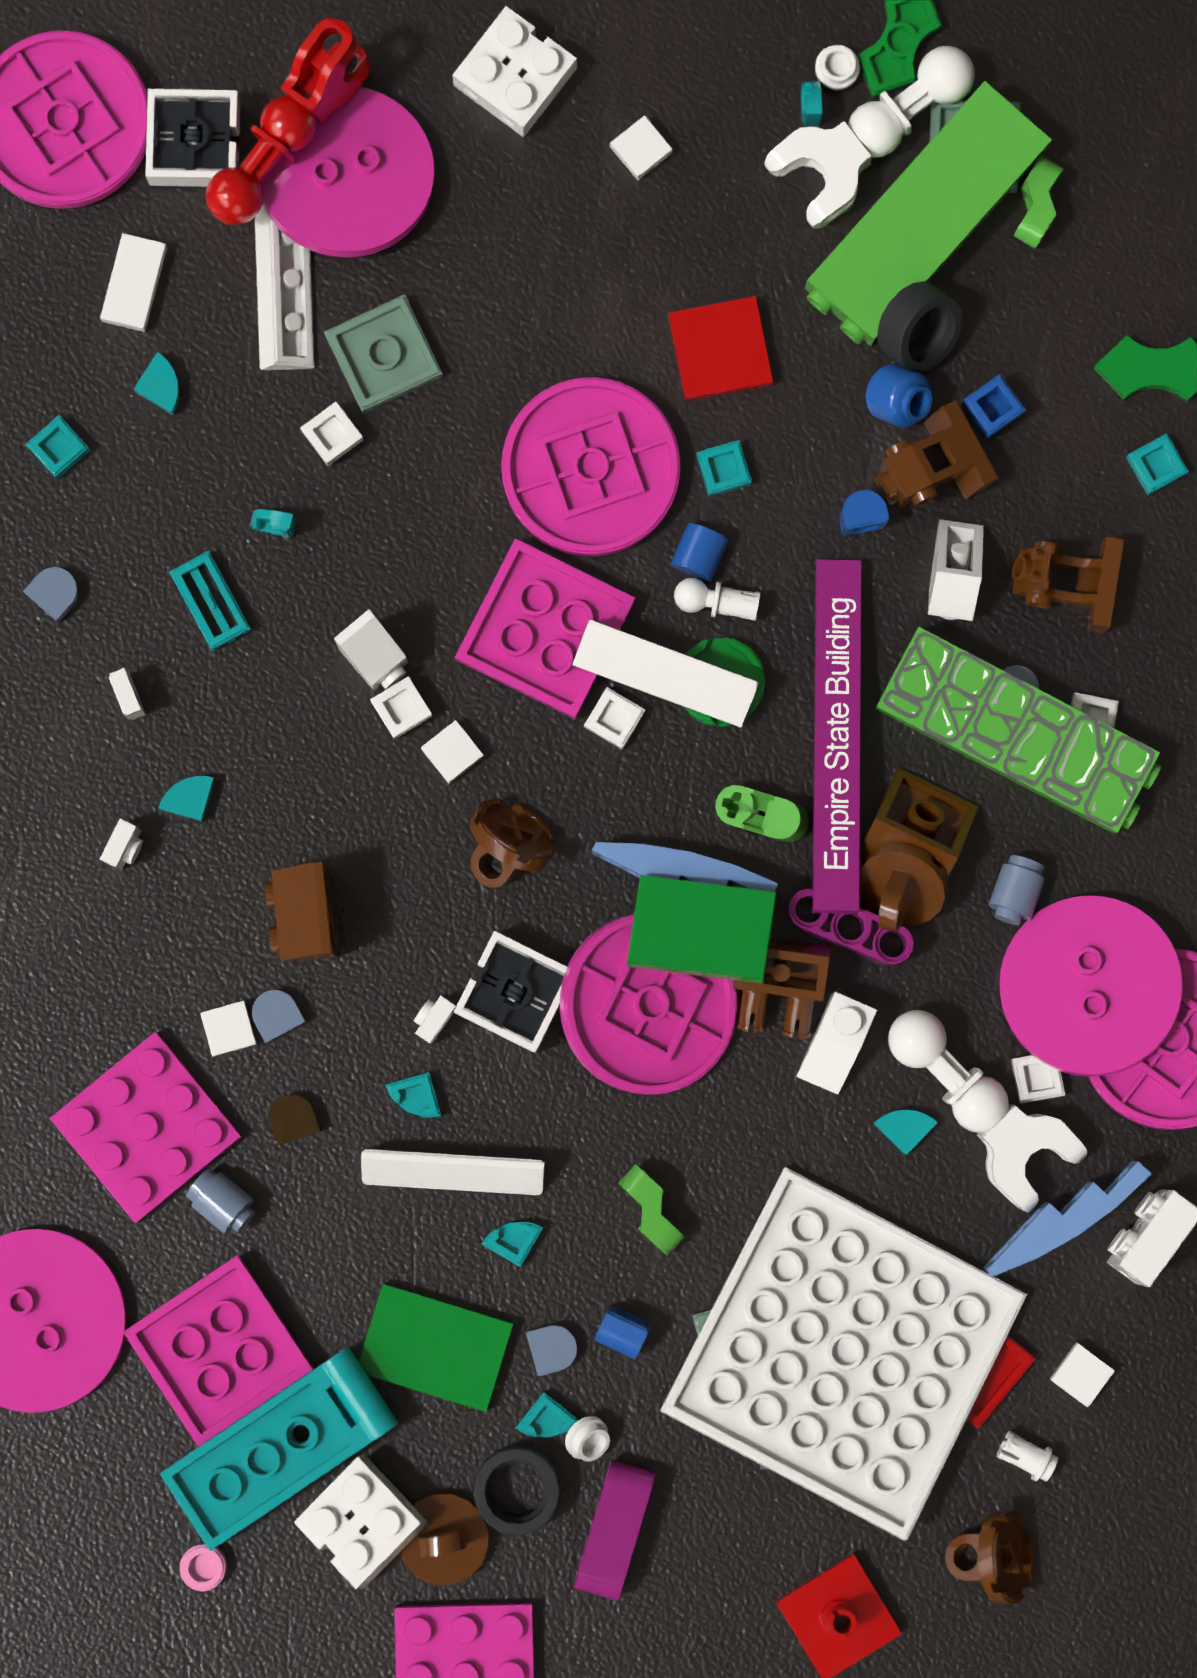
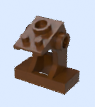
[874,400,999,510]
[1012,537,1124,634]

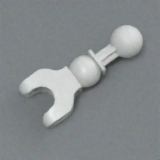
[764,46,975,229]
[888,1010,1087,1213]

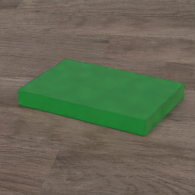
[627,875,777,984]
[359,1283,513,1412]

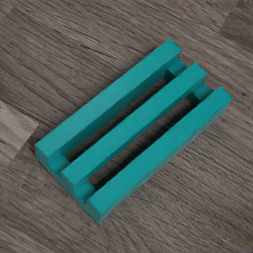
[169,551,252,652]

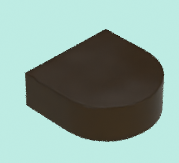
[269,1095,321,1146]

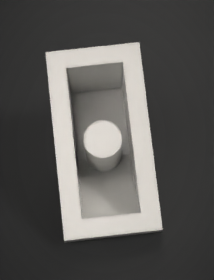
[928,519,984,621]
[334,609,408,691]
[796,992,877,1095]

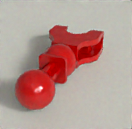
[206,18,371,225]

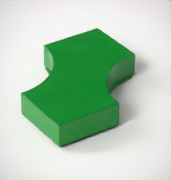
[858,0,942,100]
[1093,335,1197,402]

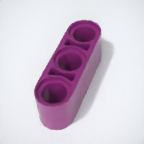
[786,889,914,966]
[573,1460,655,1601]

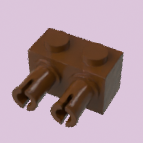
[733,938,831,1039]

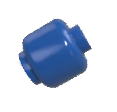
[866,364,933,428]

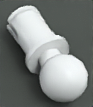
[674,578,760,621]

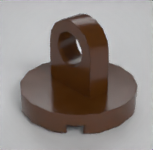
[470,799,556,888]
[859,843,949,932]
[400,1493,489,1585]
[945,1511,1034,1605]

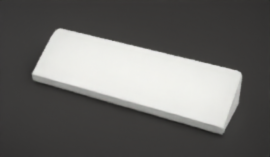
[255,204,314,370]
[572,620,759,728]
[361,1149,545,1195]

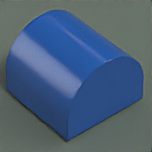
[962,374,1026,439]
[839,490,889,536]
[670,523,729,583]
[594,1305,650,1359]

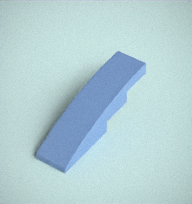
[592,842,778,892]
[983,1161,1151,1276]

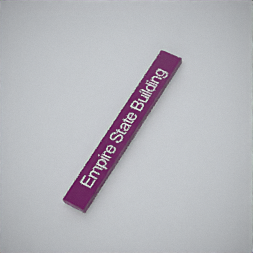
[812,559,861,914]

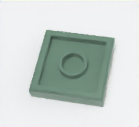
[324,295,443,414]

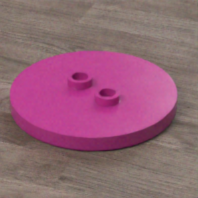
[0,31,148,208]
[261,87,434,257]
[502,378,680,556]
[999,896,1182,1077]
[560,914,738,1094]
[1088,949,1197,1130]
[0,1229,127,1413]

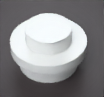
[815,45,860,90]
[565,1416,610,1461]

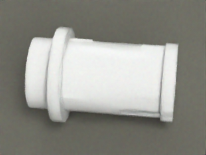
[996,1431,1058,1482]

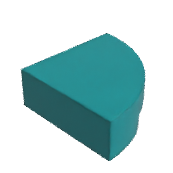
[801,81,822,126]
[134,352,179,415]
[250,509,296,538]
[158,776,215,822]
[386,1072,442,1118]
[873,1110,938,1155]
[481,1221,543,1267]
[516,1392,579,1438]

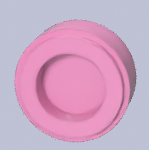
[180,1543,227,1591]

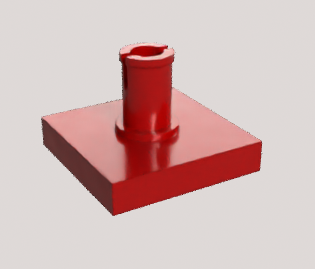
[775,1553,902,1678]

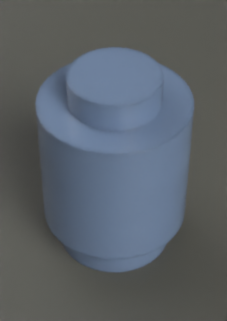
[988,855,1045,925]
[186,1168,255,1234]

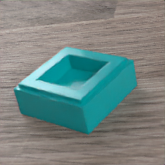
[26,415,91,480]
[1126,433,1189,495]
[696,440,752,497]

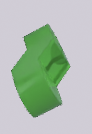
[1014,155,1064,249]
[715,785,809,842]
[618,1164,685,1256]

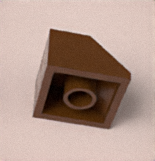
[859,767,979,877]
[265,861,337,963]

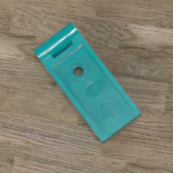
[160,1347,399,1551]

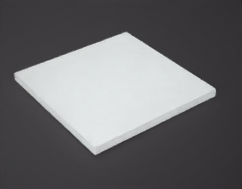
[660,1167,1027,1541]

